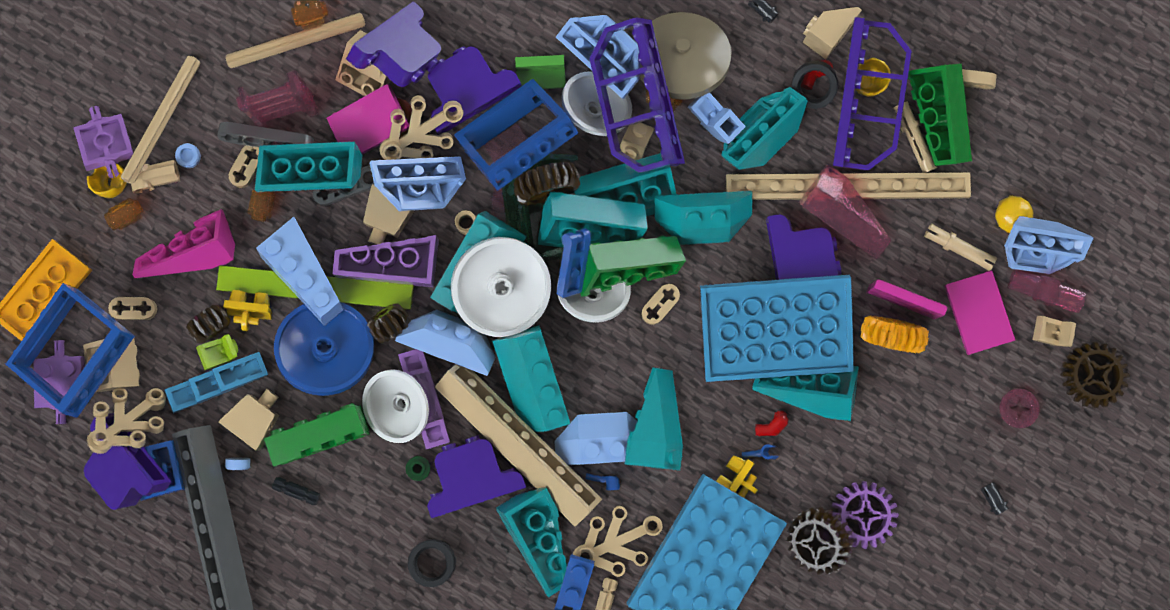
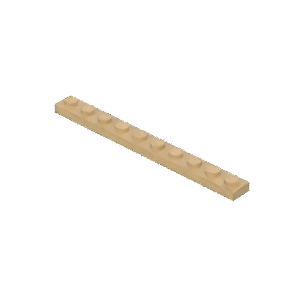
[726,173,971,200]

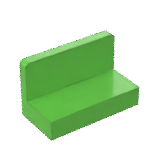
[515,55,565,89]

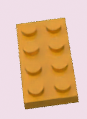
[0,239,92,341]

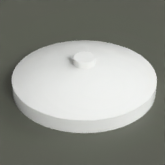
[451,237,551,337]

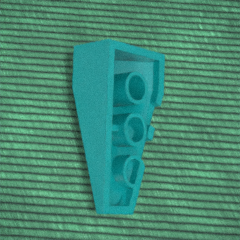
[496,487,567,597]

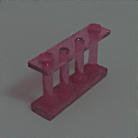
[236,70,320,128]

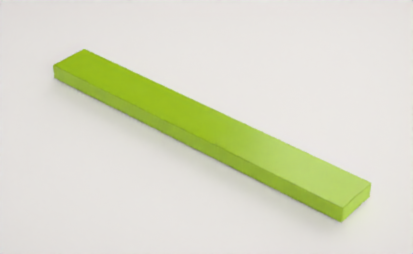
[216,266,414,310]

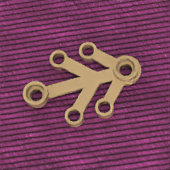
[380,96,463,160]
[87,388,166,454]
[573,506,663,577]

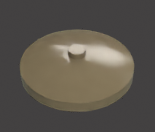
[639,12,731,99]

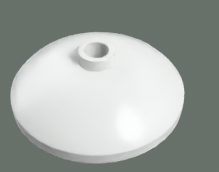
[562,72,632,136]
[557,278,631,322]
[362,370,429,443]

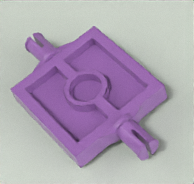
[73,106,134,178]
[33,340,85,424]

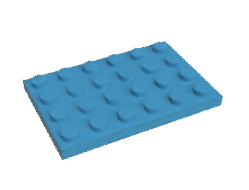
[700,275,853,382]
[626,474,787,610]

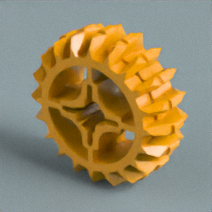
[861,315,929,353]

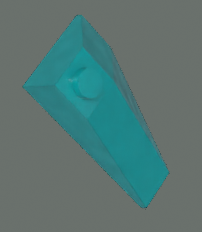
[753,366,859,421]
[625,368,683,470]

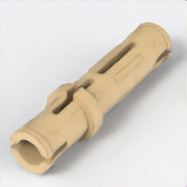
[894,101,938,173]
[924,223,997,271]

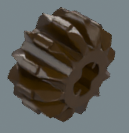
[367,303,411,343]
[186,305,230,343]

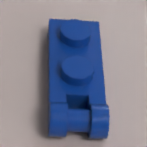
[556,228,591,298]
[554,554,595,610]

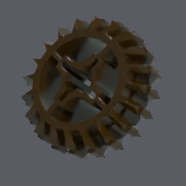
[513,162,581,205]
[1060,342,1130,408]
[786,507,854,575]

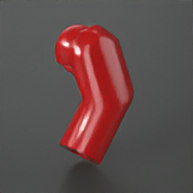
[801,60,833,90]
[755,410,789,436]

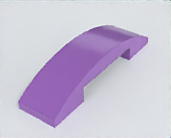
[398,349,450,449]

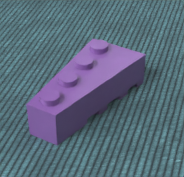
[332,235,439,287]

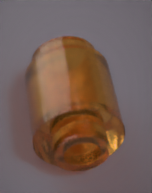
[247,188,276,222]
[104,198,143,231]

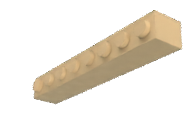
[435,364,602,527]

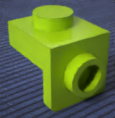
[196,334,238,370]

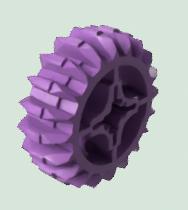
[831,481,898,549]

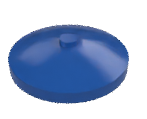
[274,302,374,396]

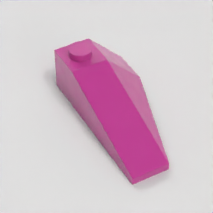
[132,209,235,278]

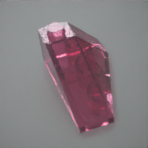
[799,163,892,260]

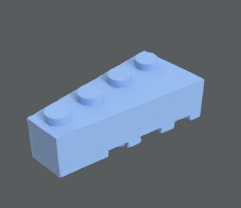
[256,217,343,326]

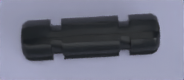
[272,477,320,505]

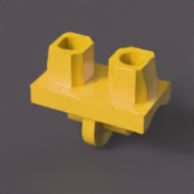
[223,290,272,331]
[716,455,757,497]

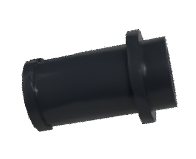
[748,0,779,23]
[980,482,1009,515]

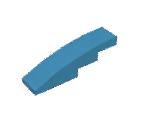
[164,352,268,413]

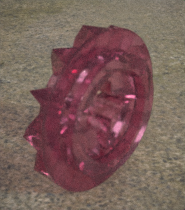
[999,389,1039,428]

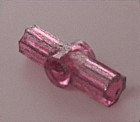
[1007,269,1086,313]

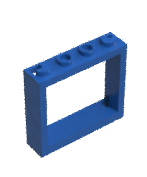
[454,79,578,191]
[6,283,135,418]

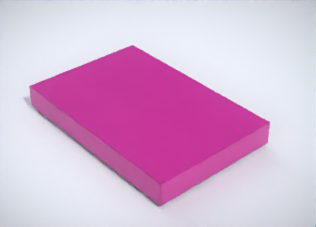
[327,84,409,155]
[944,271,1015,355]
[866,279,948,320]

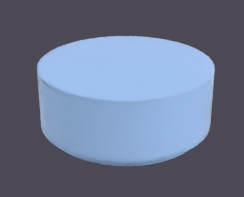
[175,143,201,168]
[225,458,250,470]

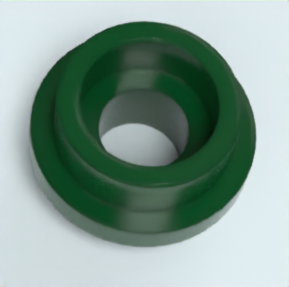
[406,456,431,481]

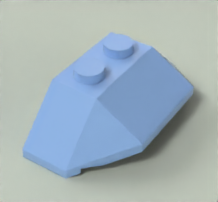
[556,15,640,99]
[370,156,466,211]
[1005,216,1093,274]
[395,310,496,376]
[555,412,637,465]

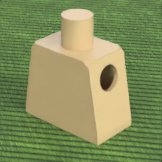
[363,184,415,245]
[219,389,279,451]

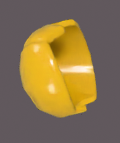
[856,58,891,97]
[87,163,127,198]
[995,196,1033,233]

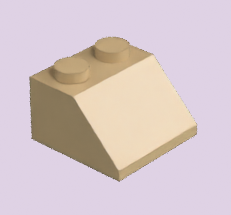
[803,7,862,60]
[83,338,140,392]

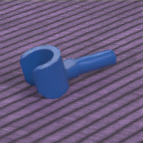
[742,444,778,460]
[585,473,620,490]

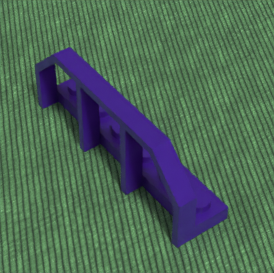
[589,17,685,173]
[833,17,912,170]

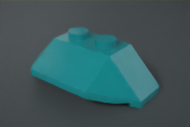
[722,87,808,170]
[654,191,752,245]

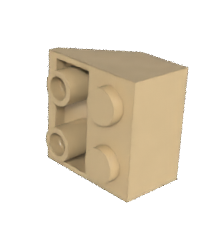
[336,30,390,96]

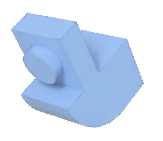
[688,93,746,144]

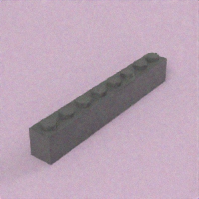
[172,425,254,610]

